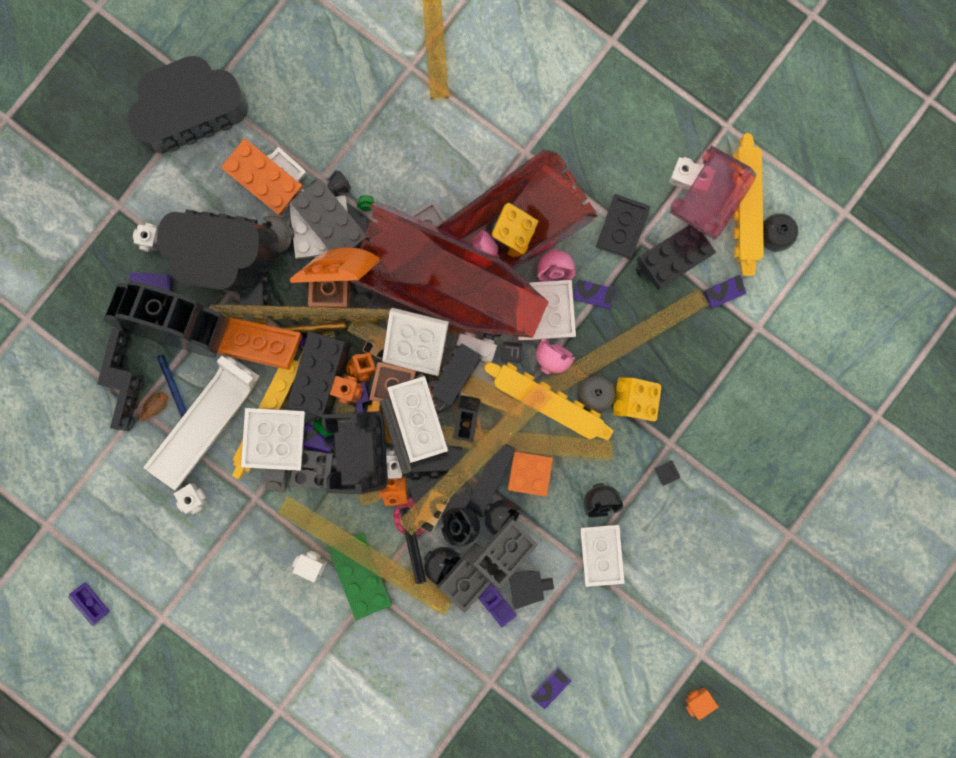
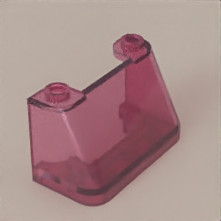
[669,145,756,240]

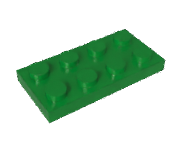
[327,533,392,620]

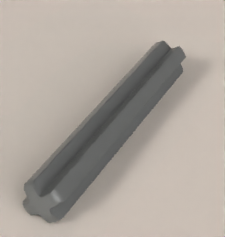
[380,398,412,474]

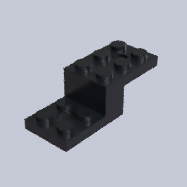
[97,328,144,431]

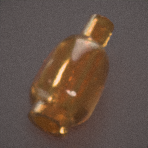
[138,391,169,422]

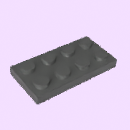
[290,179,368,250]

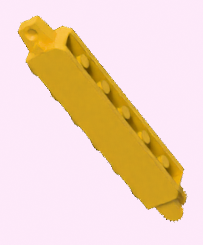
[732,133,764,276]
[232,349,303,479]
[483,361,614,440]

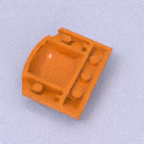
[290,247,380,283]

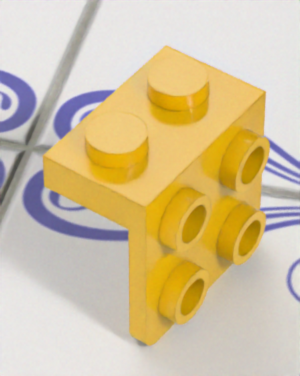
[492,203,538,257]
[613,378,661,422]

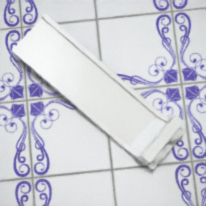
[143,356,259,492]

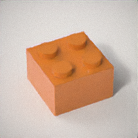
[508,452,553,497]

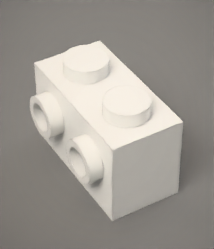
[669,157,715,196]
[457,332,497,363]
[292,551,328,582]

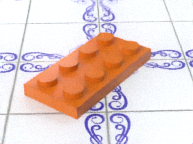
[221,138,304,216]
[217,318,303,370]

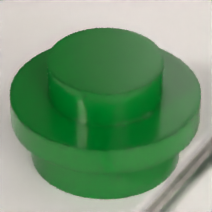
[357,195,376,212]

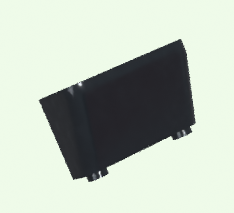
[322,411,388,494]

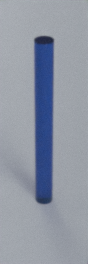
[157,355,187,418]

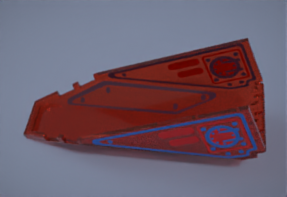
[402,149,598,307]
[350,201,549,338]

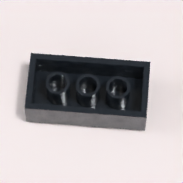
[287,331,352,417]

